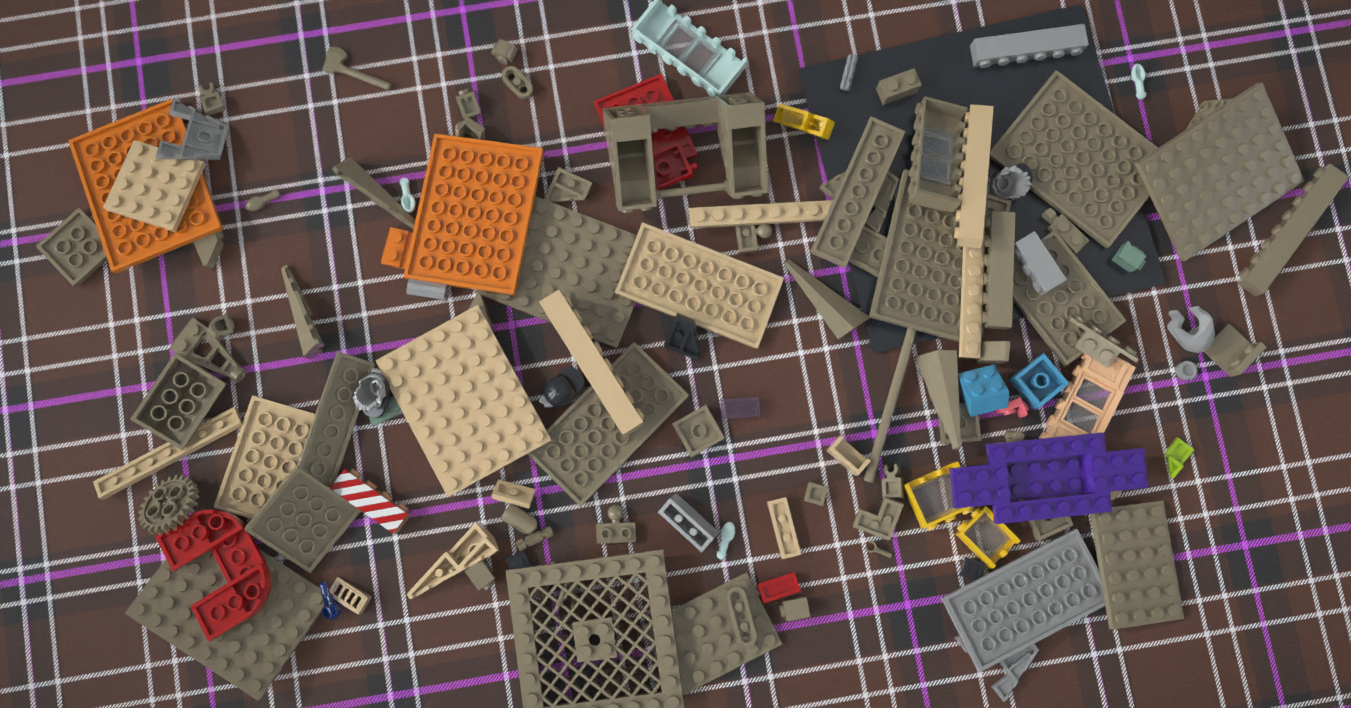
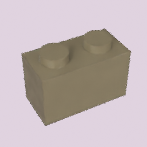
[876,68,922,105]

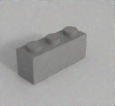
[1014,231,1067,295]
[658,493,719,552]

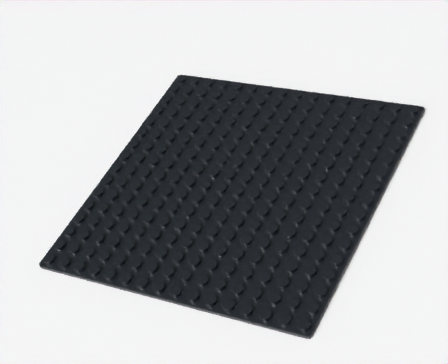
[798,5,1165,353]

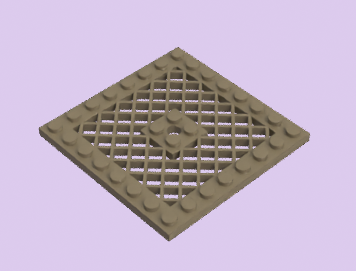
[506,549,685,708]

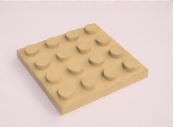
[103,140,206,233]

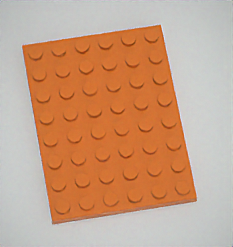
[68,98,223,274]
[403,133,544,296]

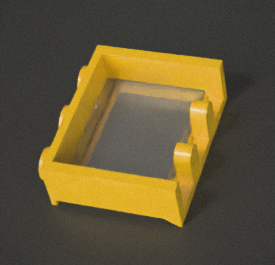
[903,461,974,530]

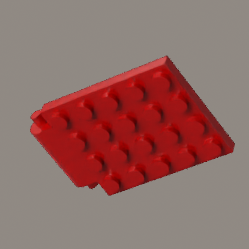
[593,73,698,191]

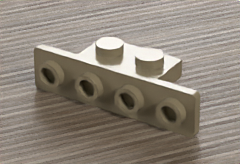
[1069,314,1139,368]

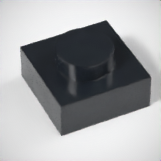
[506,550,531,569]
[959,557,985,580]

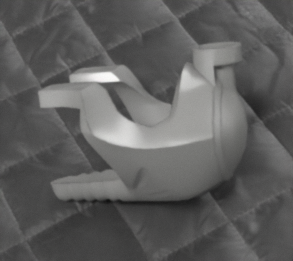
[1167,306,1215,353]

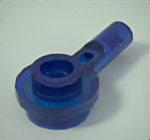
[319,581,341,620]

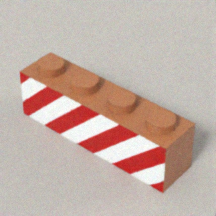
[331,469,411,534]

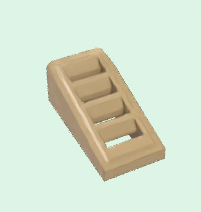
[328,577,372,615]

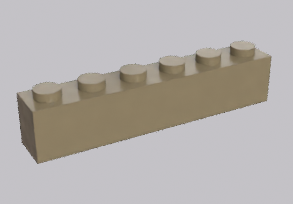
[982,211,1015,330]

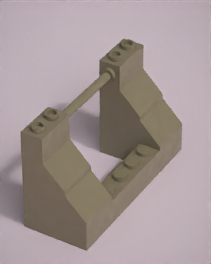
[602,92,768,213]

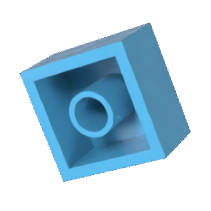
[1008,354,1069,410]
[958,364,1009,417]

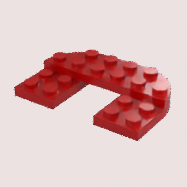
[155,509,271,642]

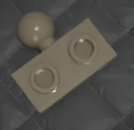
[735,224,772,254]
[596,505,636,544]

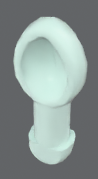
[1131,64,1146,100]
[400,178,416,213]
[717,522,735,560]

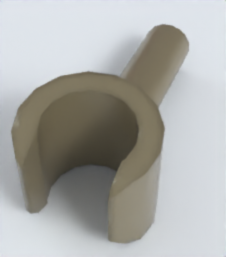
[865,541,892,558]

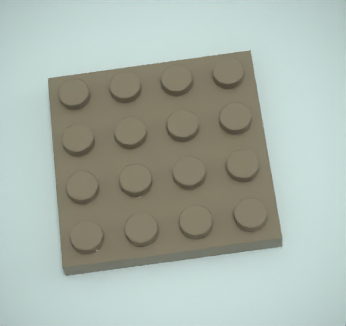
[245,465,361,573]

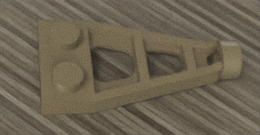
[169,318,247,383]

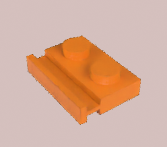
[381,227,413,269]

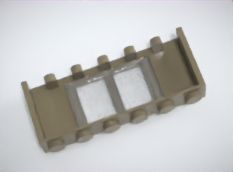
[908,96,968,212]

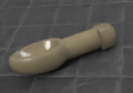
[245,190,280,212]

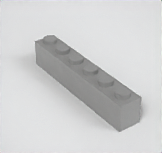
[970,24,1089,68]

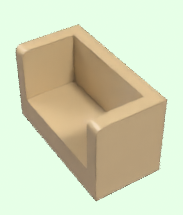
[826,435,871,476]

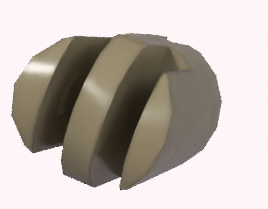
[501,504,537,535]

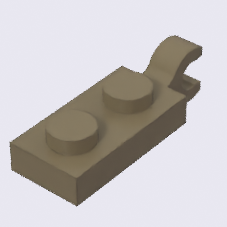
[1041,208,1089,255]

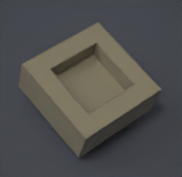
[803,482,828,506]

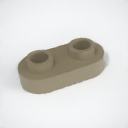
[502,66,533,100]

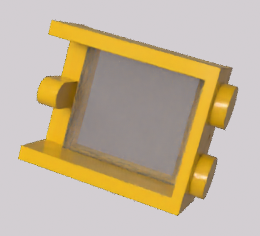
[955,506,1021,569]

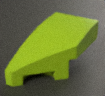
[1165,437,1194,479]

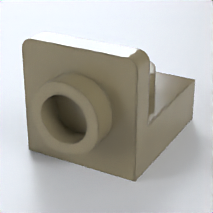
[456,88,481,119]

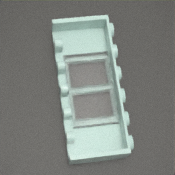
[632,0,748,96]

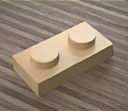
[492,479,535,509]

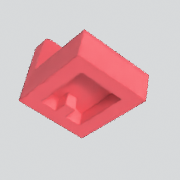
[996,397,1028,418]

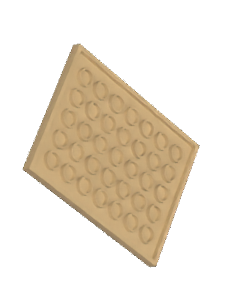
[376,305,552,497]

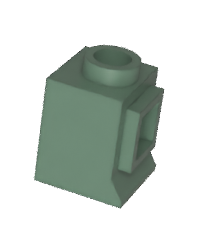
[1112,241,1146,273]

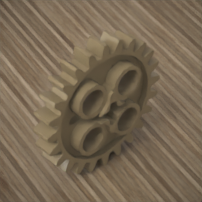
[138,475,200,536]

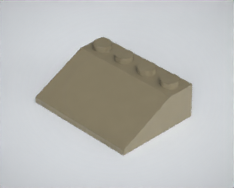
[130,353,227,450]

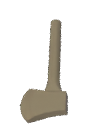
[322,47,391,91]

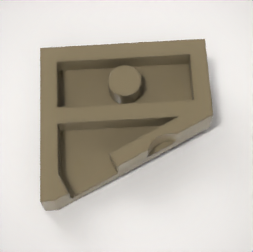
[544,167,593,202]

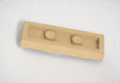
[767,497,801,559]

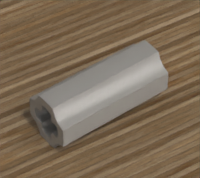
[407,279,449,300]

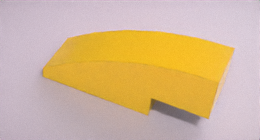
[773,103,835,140]

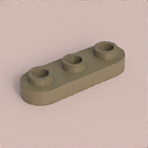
[726,586,757,647]

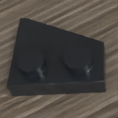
[664,313,700,361]

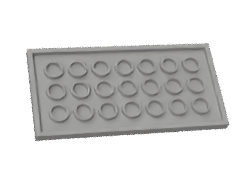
[941,529,1105,672]

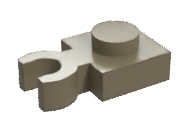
[199,82,225,116]
[882,464,904,499]

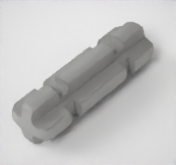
[840,54,858,91]

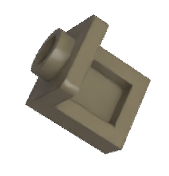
[455,117,485,140]

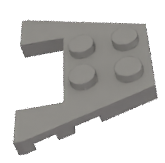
[156,98,229,160]
[954,635,1039,702]

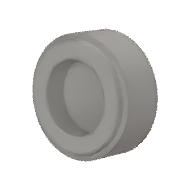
[1176,361,1197,381]

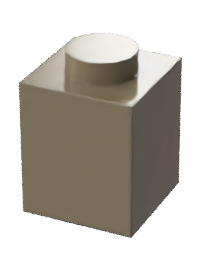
[465,559,497,591]
[779,596,811,622]

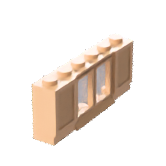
[1038,353,1136,439]

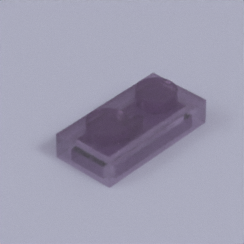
[720,397,761,419]

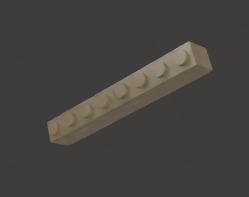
[1237,163,1349,297]

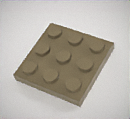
[36,208,107,288]

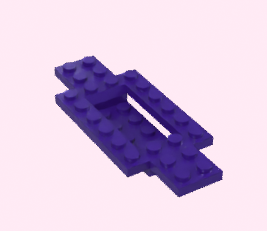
[949,432,1148,524]

